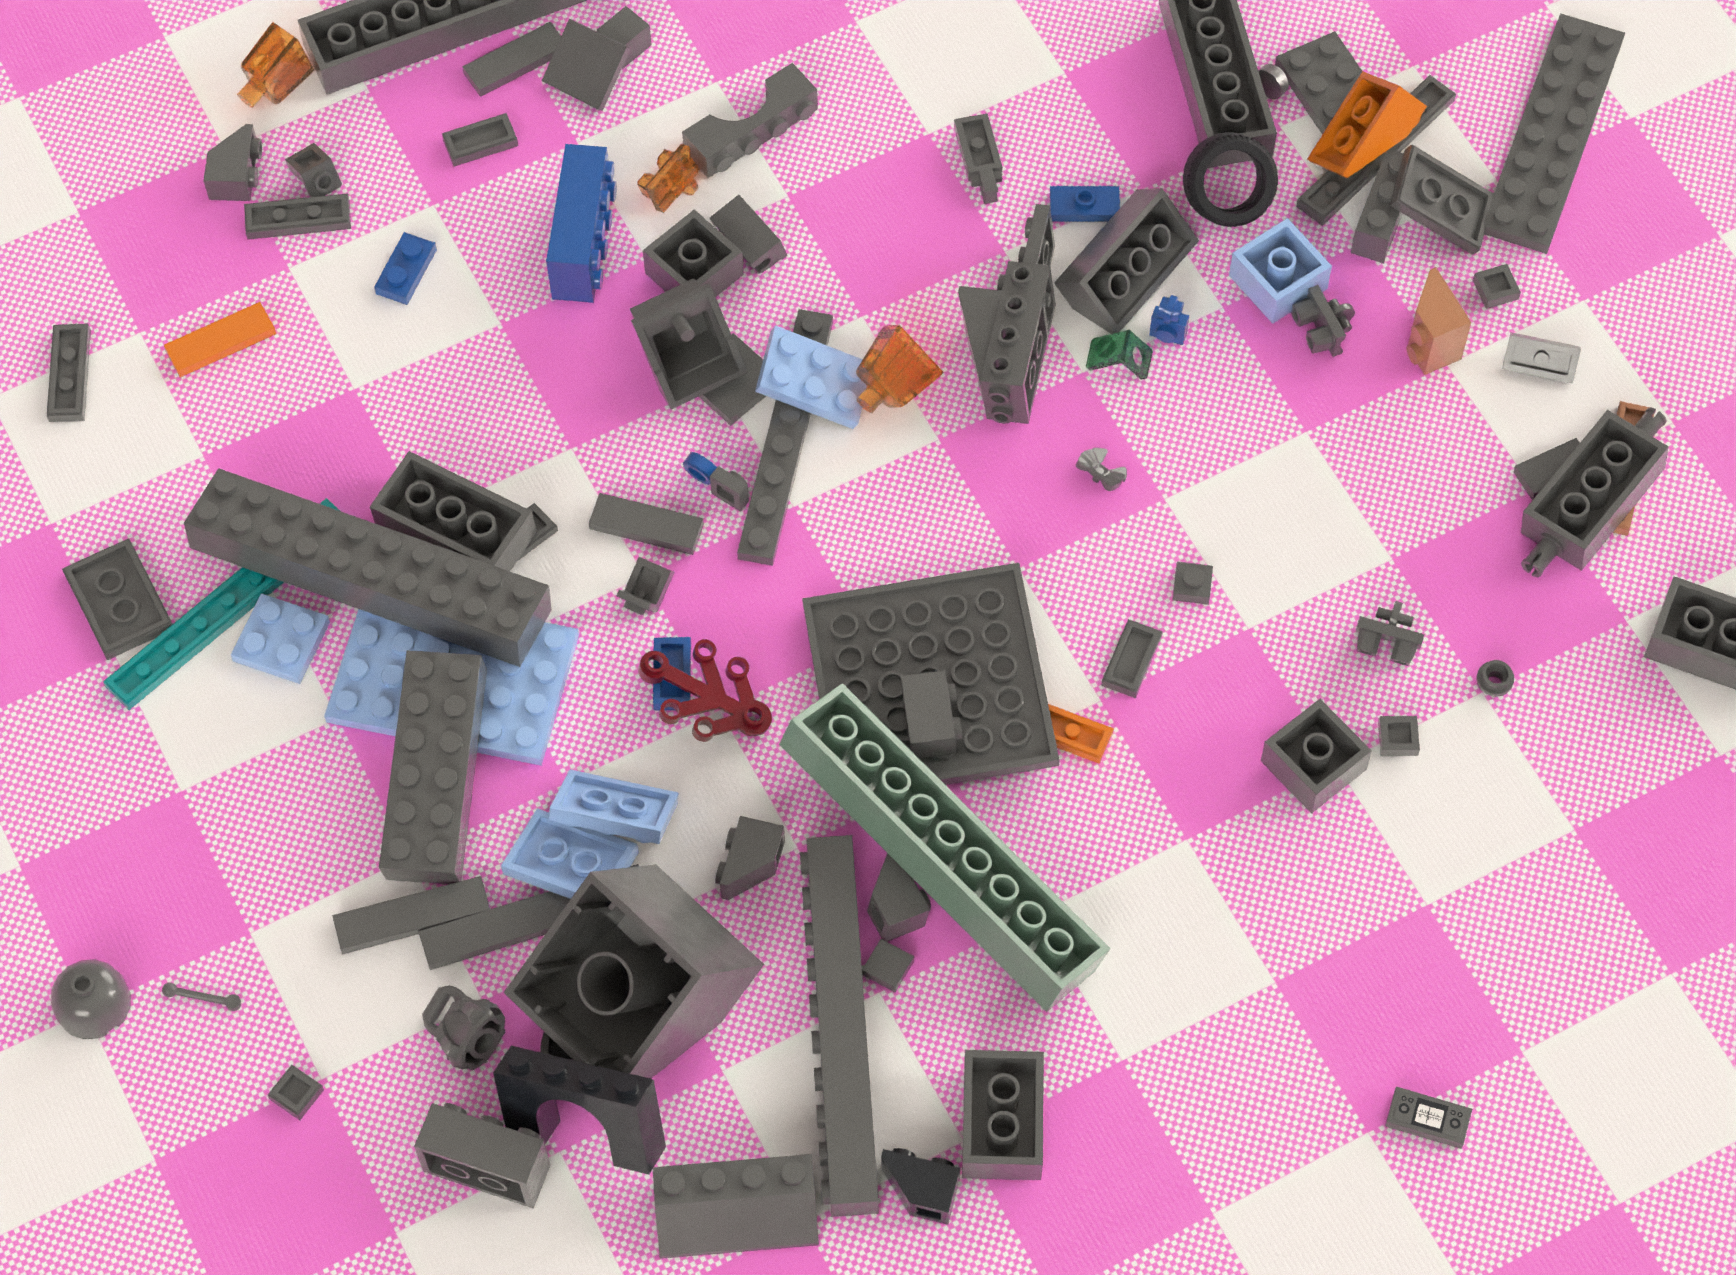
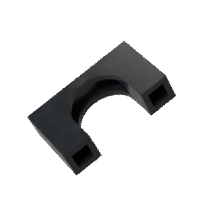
[493,1046,666,1175]

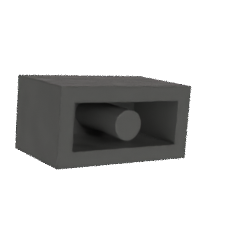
[901,670,963,758]

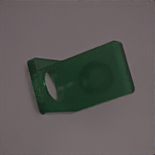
[1086,330,1153,380]

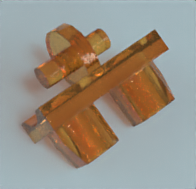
[637,144,700,213]

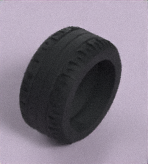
[1183,132,1278,227]

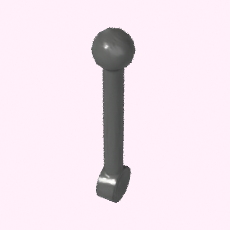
[162,982,241,1011]

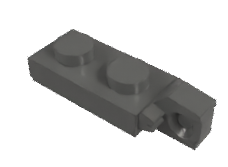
[954,113,1003,204]

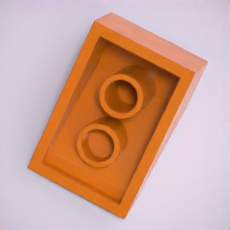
[1307,71,1427,178]

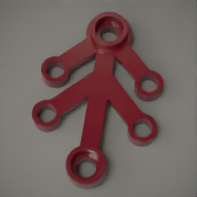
[638,639,772,742]

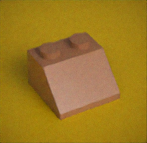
[1406,267,1471,375]

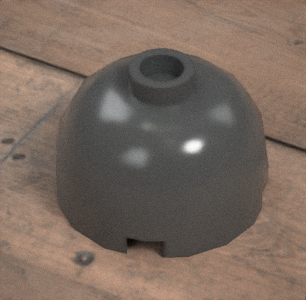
[51,959,131,1039]

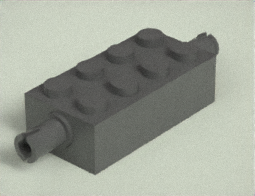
[1521,407,1669,578]

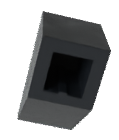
[881,1148,960,1225]

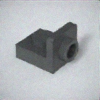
[285,143,342,197]

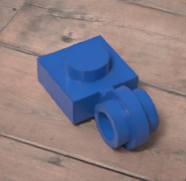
[1149,295,1190,345]

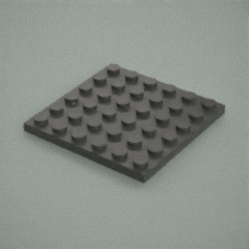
[802,563,1059,785]

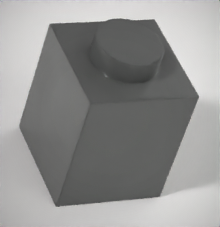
[597,6,652,69]

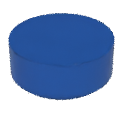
[683,452,717,485]

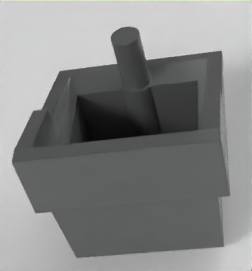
[630,278,748,410]

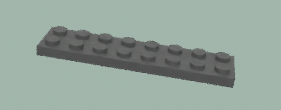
[1484,13,1625,254]

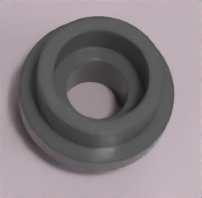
[1476,660,1514,697]

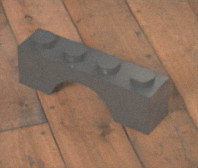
[682,62,818,178]

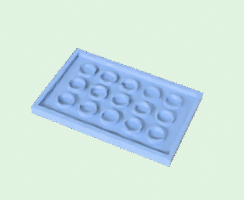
[324,609,579,766]

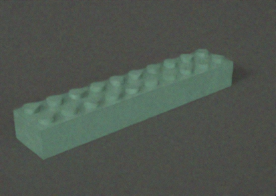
[779,683,1111,1012]

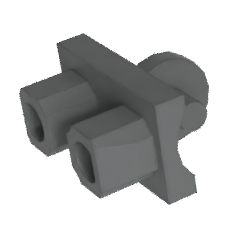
[1291,285,1355,357]
[1356,601,1425,666]

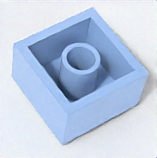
[1229,218,1332,324]

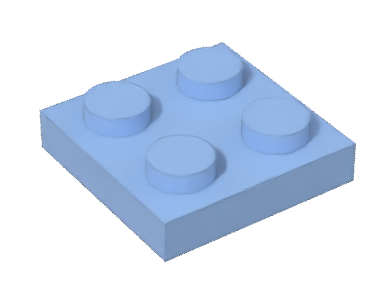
[231,594,330,684]

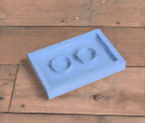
[755,325,873,429]
[549,770,679,844]
[501,808,639,899]

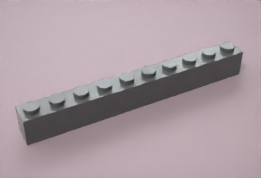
[800,835,879,1217]

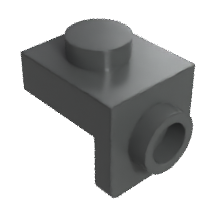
[616,557,675,615]

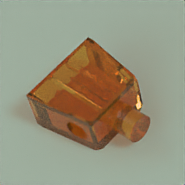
[237,22,314,108]
[856,325,944,413]

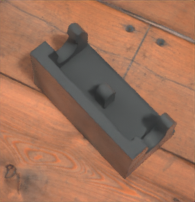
[709,195,788,274]

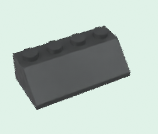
[1054,188,1199,335]
[653,1154,819,1259]

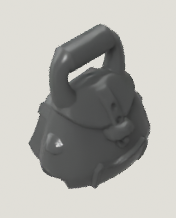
[422,985,505,1070]

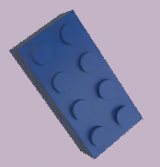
[546,144,617,303]

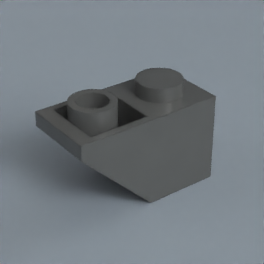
[203,124,262,201]
[715,816,785,900]
[867,853,931,942]

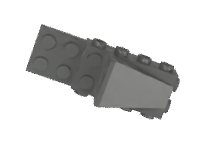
[958,204,1056,424]

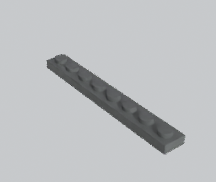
[737,309,833,566]

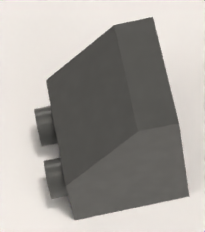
[504,864,764,1079]

